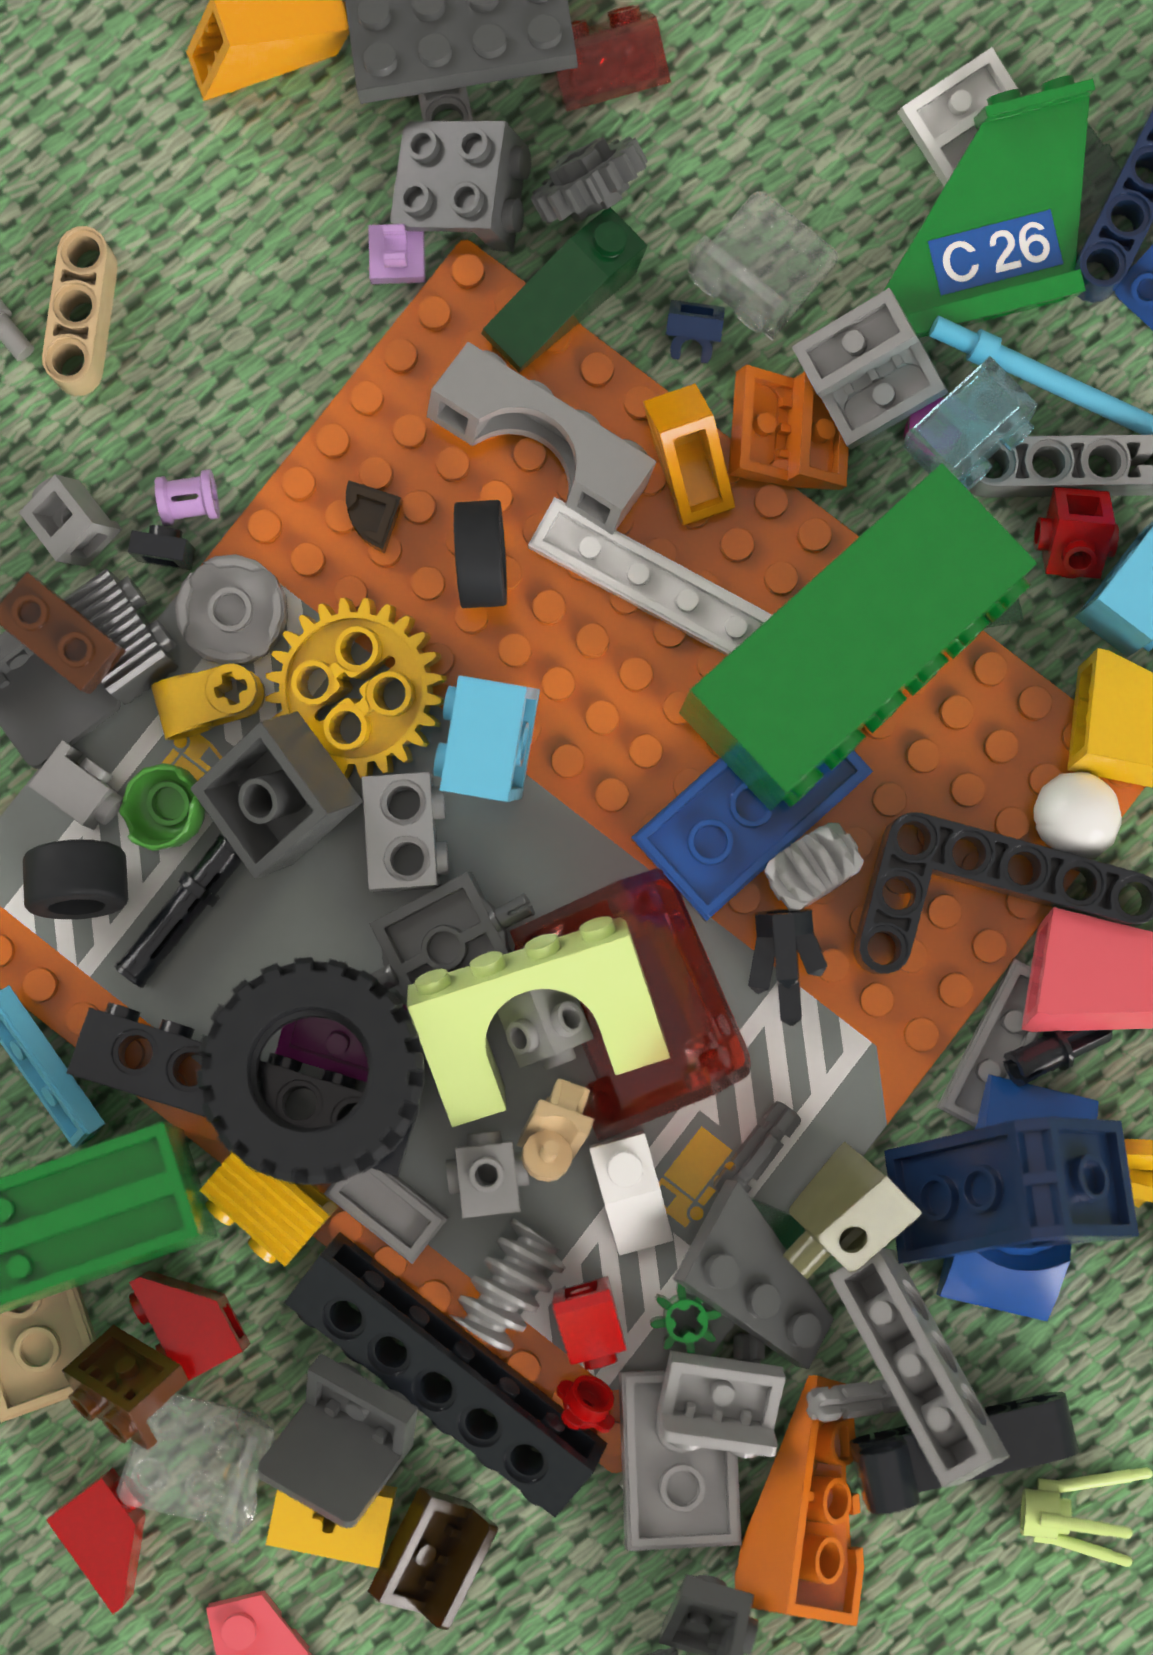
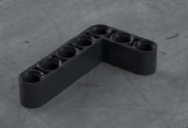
[853,812,1153,974]

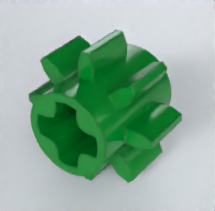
[650,1283,722,1354]

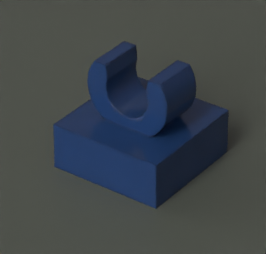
[666,300,725,364]

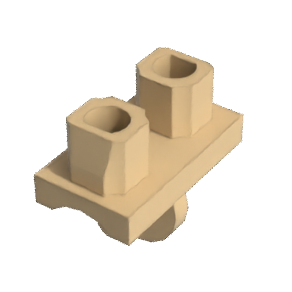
[517,1079,594,1182]

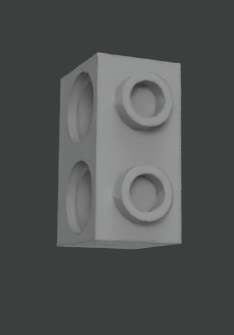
[362,772,449,893]

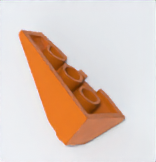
[735,1375,864,1627]

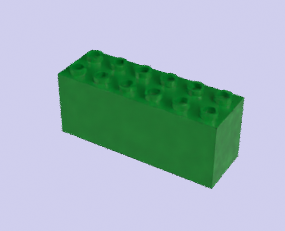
[679,463,1037,811]
[0,1121,218,1314]

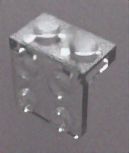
[688,191,838,341]
[117,1393,275,1544]

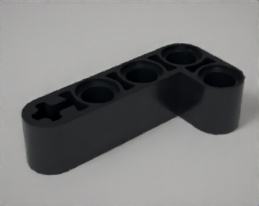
[849,1392,1079,1514]

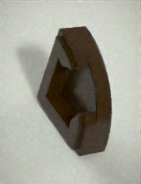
[346,480,403,553]

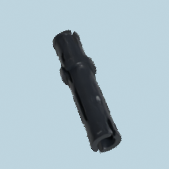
[114,834,242,988]

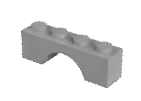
[426,342,657,535]

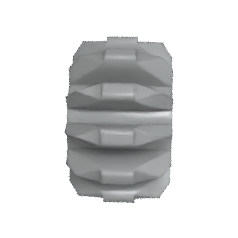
[764,823,864,911]

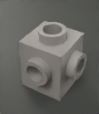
[497,989,594,1070]
[446,1130,530,1218]

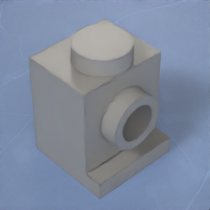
[19,474,122,566]
[28,740,123,830]

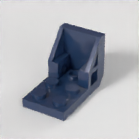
[884,1117,1139,1264]

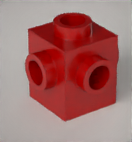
[1034,487,1119,579]

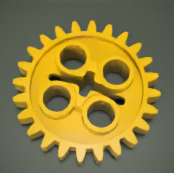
[265,598,447,779]

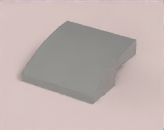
[791,288,949,450]

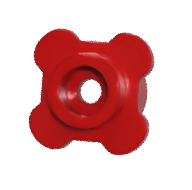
[556,1375,615,1433]

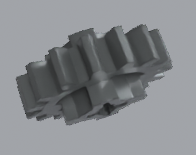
[530,136,648,223]

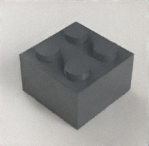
[190,711,363,879]

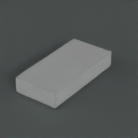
[324,1168,449,1264]

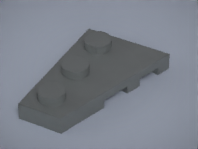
[673,1179,834,1369]

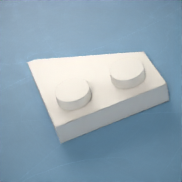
[897,47,1018,186]

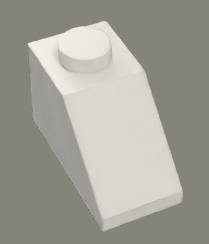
[589,1130,674,1256]

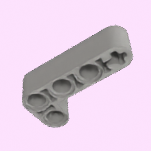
[960,382,1153,497]

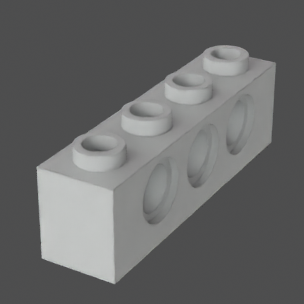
[829,1248,1010,1488]

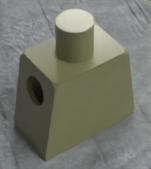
[783,1141,922,1279]

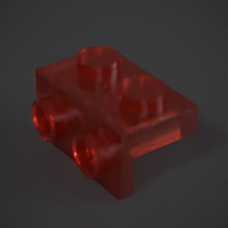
[555,4,671,112]

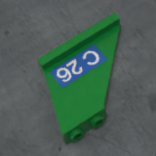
[882,75,1095,338]

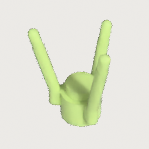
[1020,1467,1153,1567]

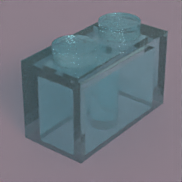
[904,356,1038,490]

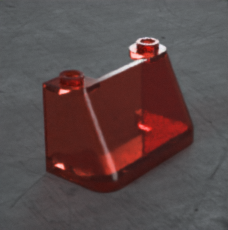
[509,868,751,1141]

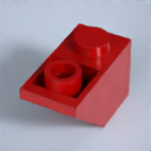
[129,1271,251,1381]

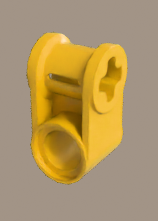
[151,663,265,741]

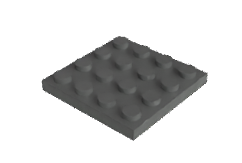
[345,0,578,104]

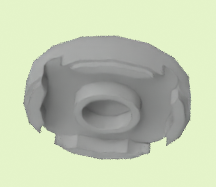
[175,554,288,665]

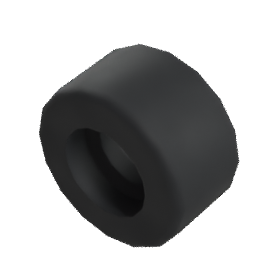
[22,839,128,919]

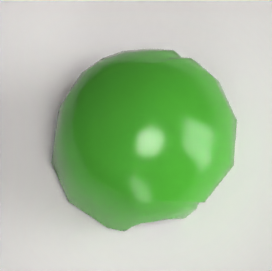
[119,763,206,851]

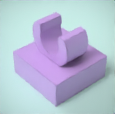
[368,224,426,284]

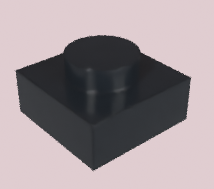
[128,525,196,571]

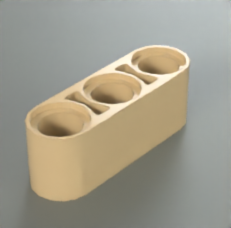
[42,226,118,396]

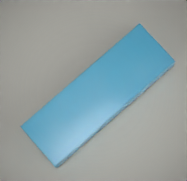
[0,985,105,1148]

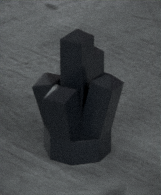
[748,909,828,1026]

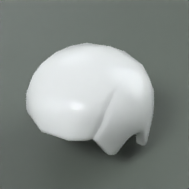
[1033,772,1122,859]

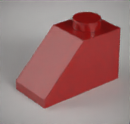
[552,1276,627,1370]
[46,1468,146,1614]

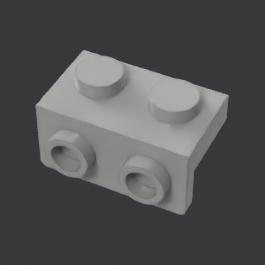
[657,1351,786,1458]

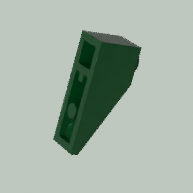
[481,207,648,373]

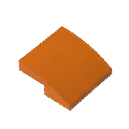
[729,364,849,490]

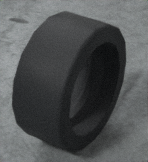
[454,500,507,608]

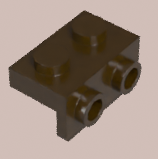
[368,1487,498,1630]

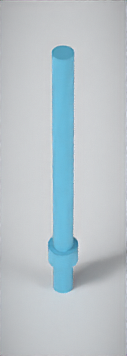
[929,315,1153,435]

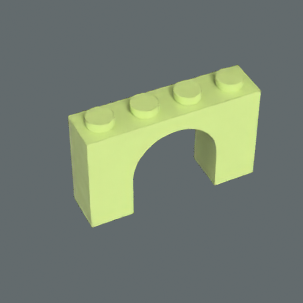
[407,916,670,1127]

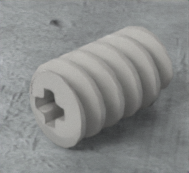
[450,1218,565,1351]

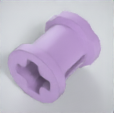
[155,469,220,526]

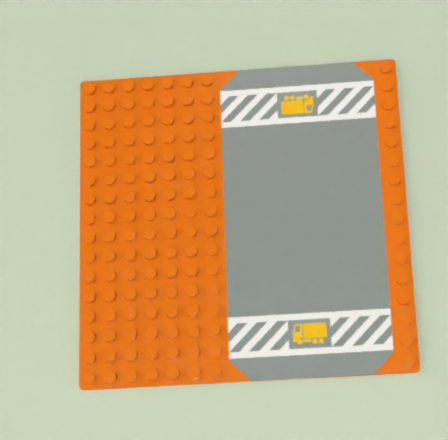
[0,240,1146,1473]

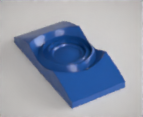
[936,1074,1099,1321]

